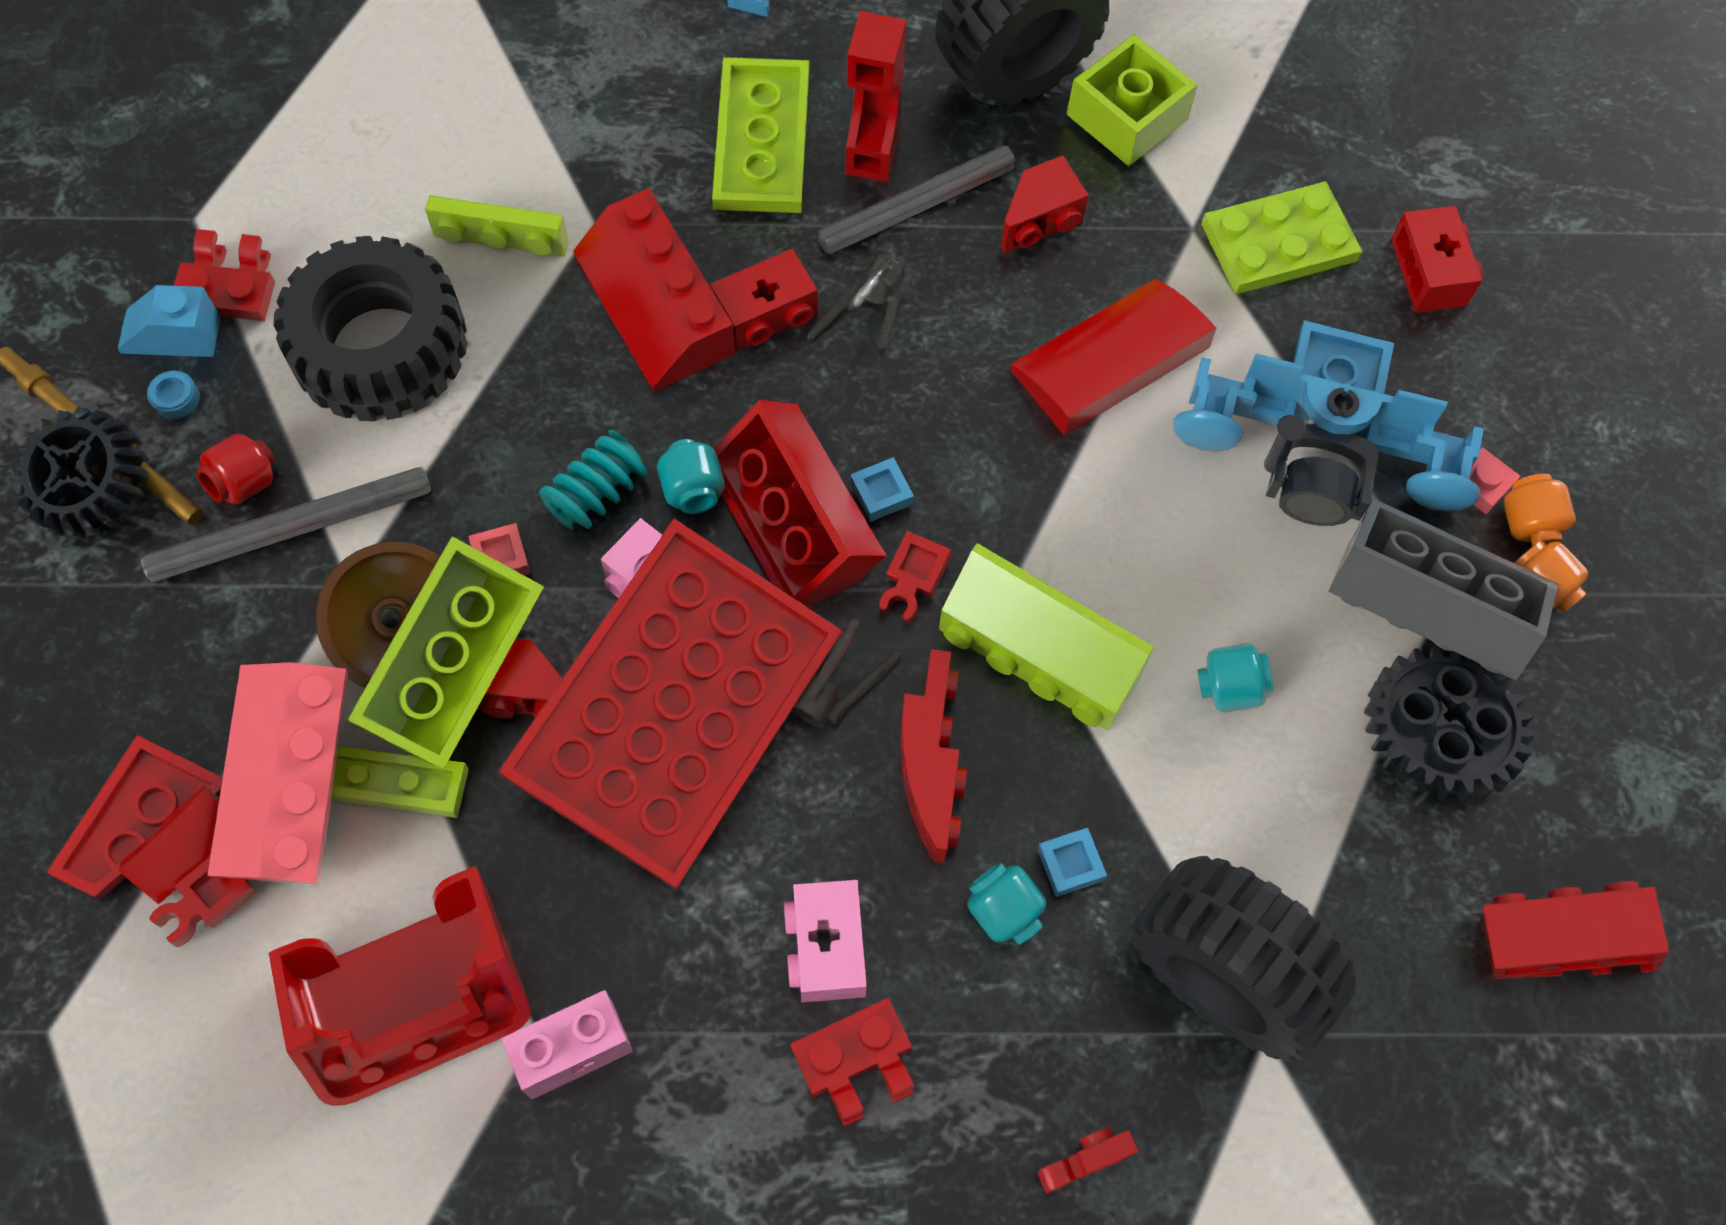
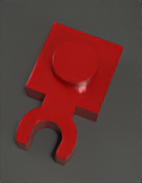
[879,531,952,625]
[149,856,256,947]
[1037,1127,1139,1194]

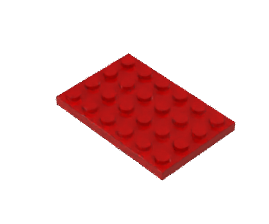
[498,519,842,889]

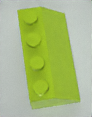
[346,536,544,769]
[939,543,1154,731]

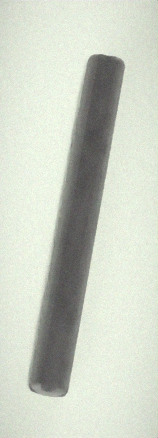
[818,145,1015,254]

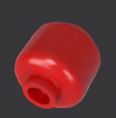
[197,433,275,505]

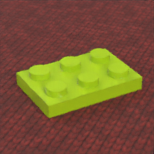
[1201,181,1362,295]

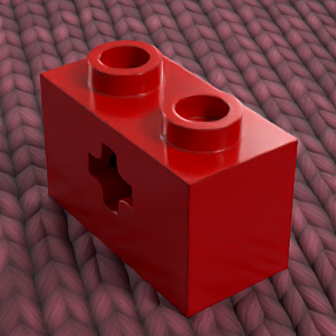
[1391,206,1483,313]
[710,249,818,351]

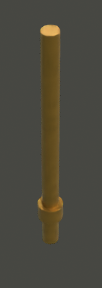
[0,347,203,525]

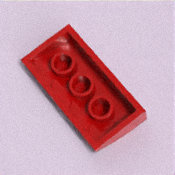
[1010,279,1217,436]

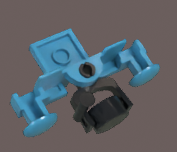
[1173,321,1484,526]

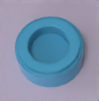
[147,370,200,419]

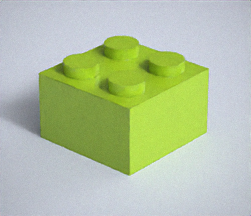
[1067,34,1198,166]

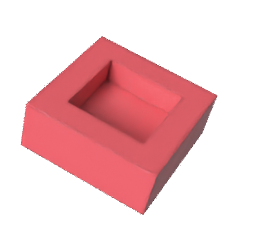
[1469,447,1521,515]
[468,523,531,575]

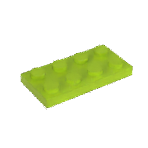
[712,57,809,213]

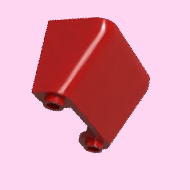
[268,866,531,1106]

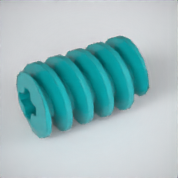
[539,430,648,530]

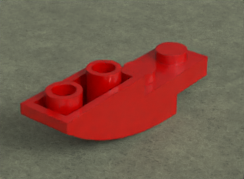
[900,649,967,864]

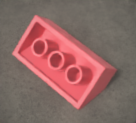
[208,662,349,886]

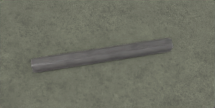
[141,467,431,582]

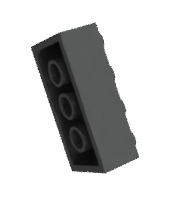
[1328,499,1558,681]

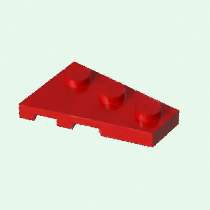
[47,735,223,900]

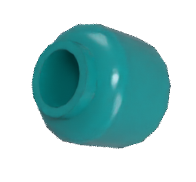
[657,439,725,514]
[1197,643,1274,713]
[967,862,1046,945]

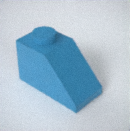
[117,285,221,357]

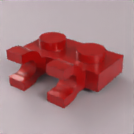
[174,229,275,322]
[790,998,914,1128]

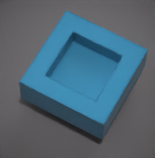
[850,457,914,522]
[1037,828,1107,897]

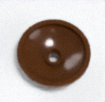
[315,542,440,688]

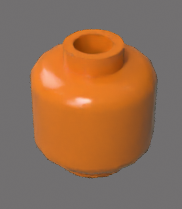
[1503,474,1576,547]
[1514,540,1588,613]

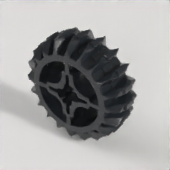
[11,407,150,539]

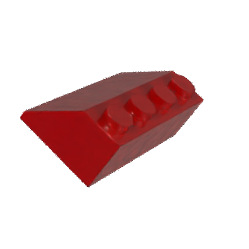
[573,188,736,392]
[713,400,886,608]

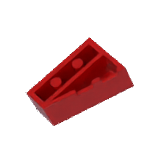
[1482,881,1669,979]

